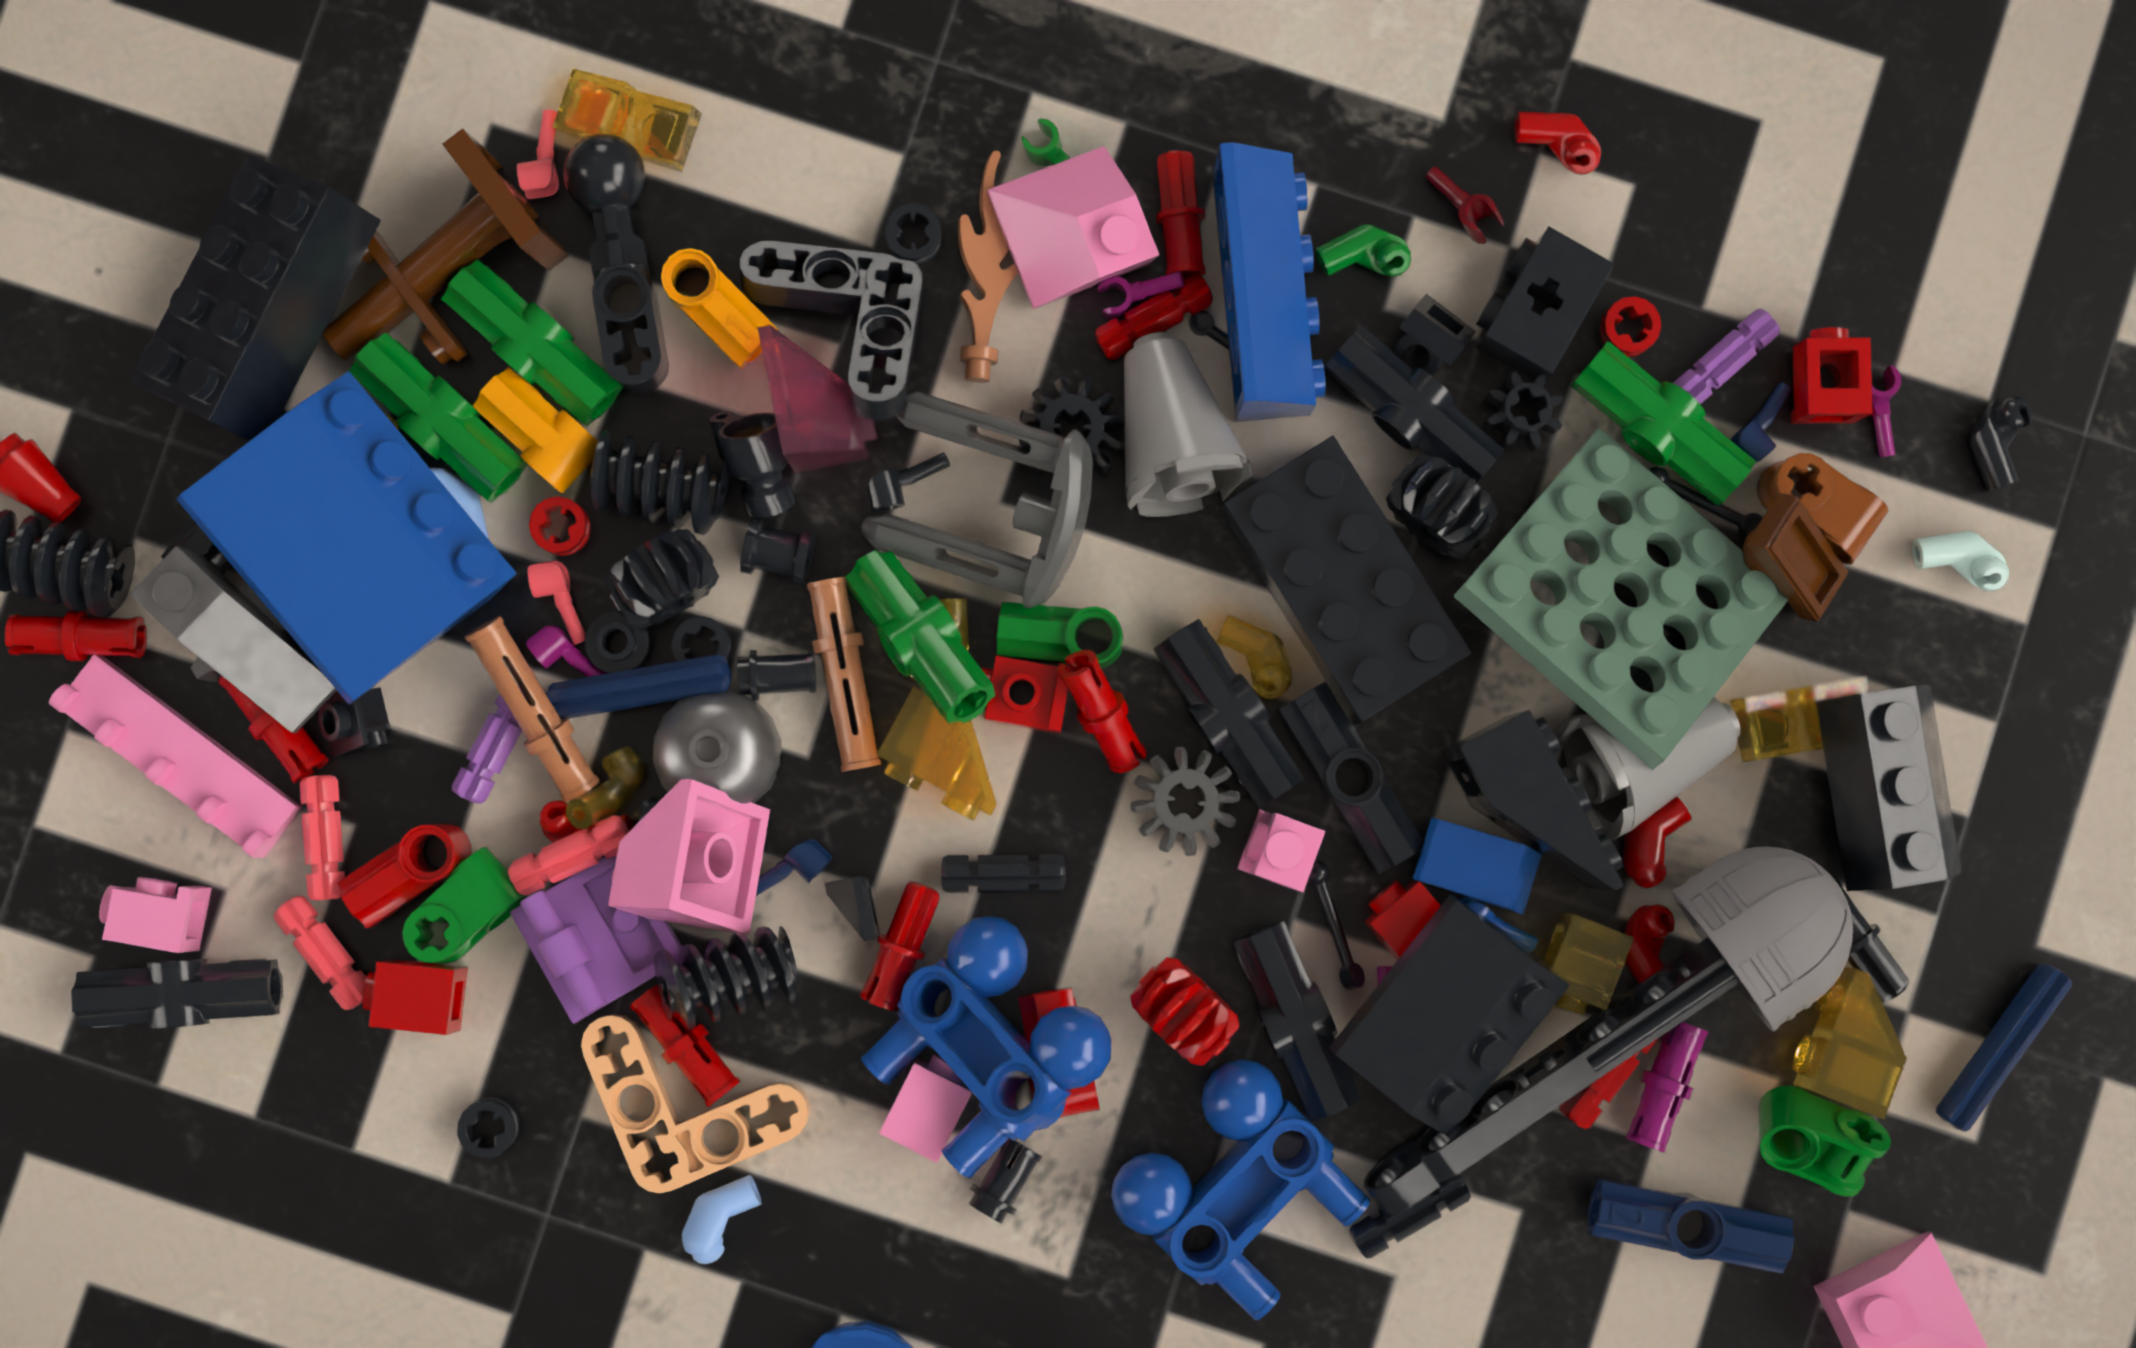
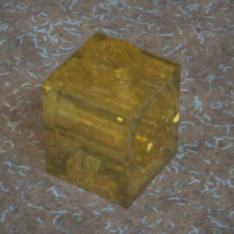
[1543,912,1634,1016]

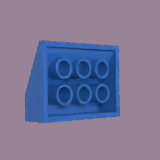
[176,371,517,705]

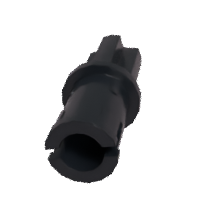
[1836,879,1909,1003]

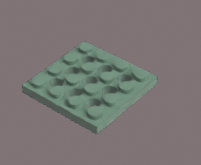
[1454,427,1788,770]

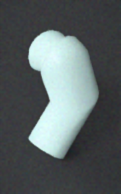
[1912,531,2010,591]

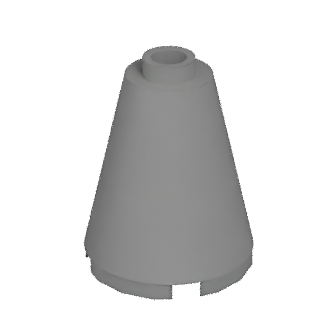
[1124,332,1253,517]
[1554,697,1740,840]

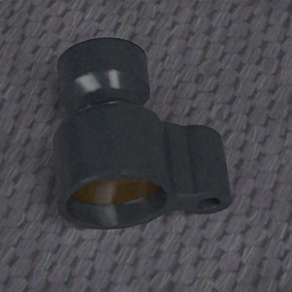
[709,411,796,518]

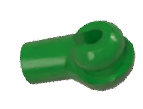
[1314,224,1412,277]

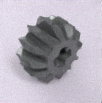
[1130,747,1240,856]

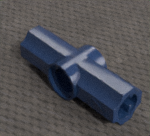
[1587,1178,1795,1274]

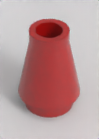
[0,433,82,523]

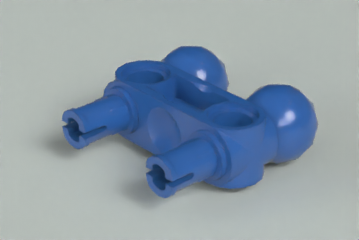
[861,916,1112,1178]
[1111,1059,1370,1320]

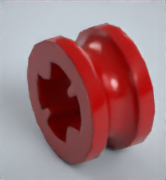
[1598,296,1662,357]
[529,496,591,556]

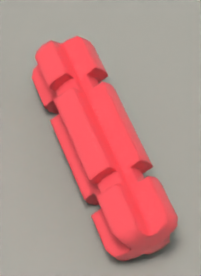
[299,775,345,901]
[508,815,629,896]
[273,896,366,1010]

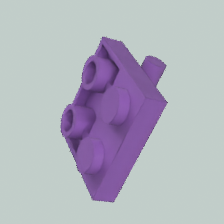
[510,855,682,1024]

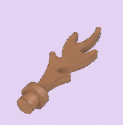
[957,151,1018,383]

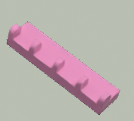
[49,655,303,858]

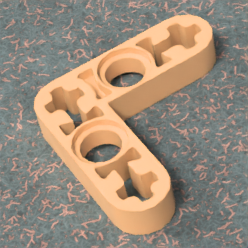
[581,1013,811,1194]

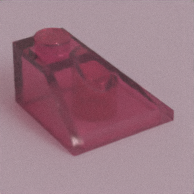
[758,325,878,473]

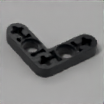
[740,241,922,421]

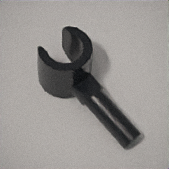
[866,452,950,513]

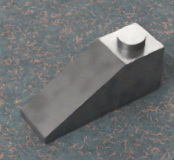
[130,546,337,733]

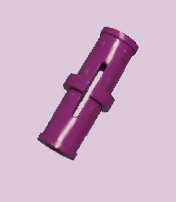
[1625,1022,1709,1153]

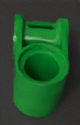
[402,847,530,964]
[1758,1085,1891,1197]

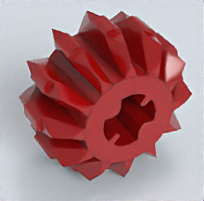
[1130,957,1239,1066]

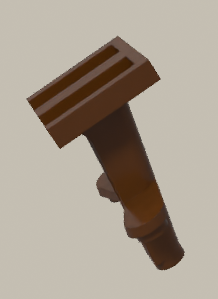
[323,128,569,365]

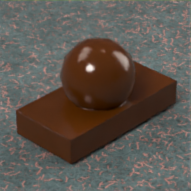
[1742,493,1848,622]

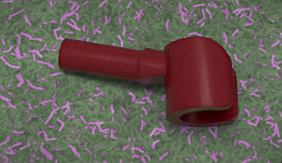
[1426,166,1504,244]

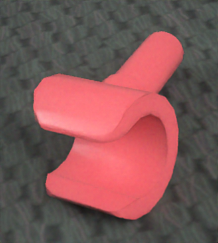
[517,109,559,200]
[527,560,586,645]

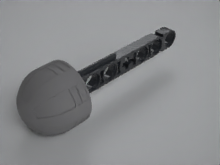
[1364,847,1853,1215]

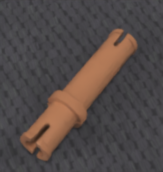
[807,577,881,772]
[464,616,600,802]

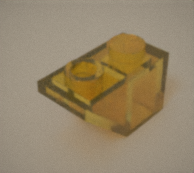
[877,686,998,821]
[1793,967,1907,1119]

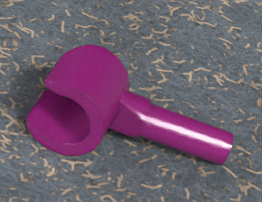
[1097,271,1185,320]
[1871,365,1901,458]
[526,625,608,677]

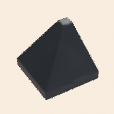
[825,875,880,941]

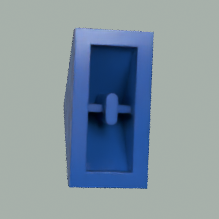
[1413,818,1542,915]

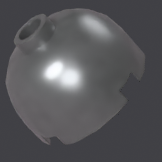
[653,689,782,810]

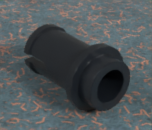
[737,650,816,701]
[969,1138,1042,1224]

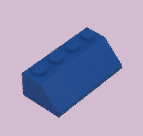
[1212,142,1326,422]

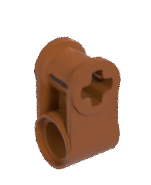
[1757,453,1889,565]

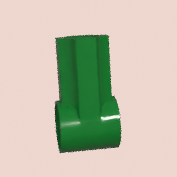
[996,602,1124,668]

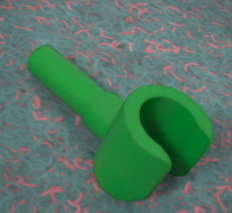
[1021,118,1071,166]

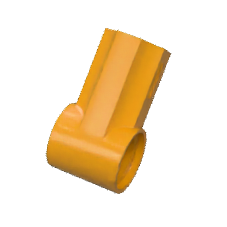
[661,248,780,370]
[473,367,598,494]

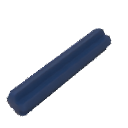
[546,655,732,719]
[1936,963,2072,1132]

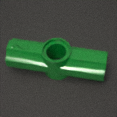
[441,259,623,427]
[349,332,528,503]
[1571,341,1757,506]
[845,550,995,724]

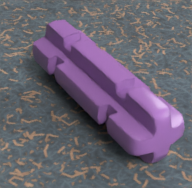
[1673,308,1780,404]
[452,685,528,804]

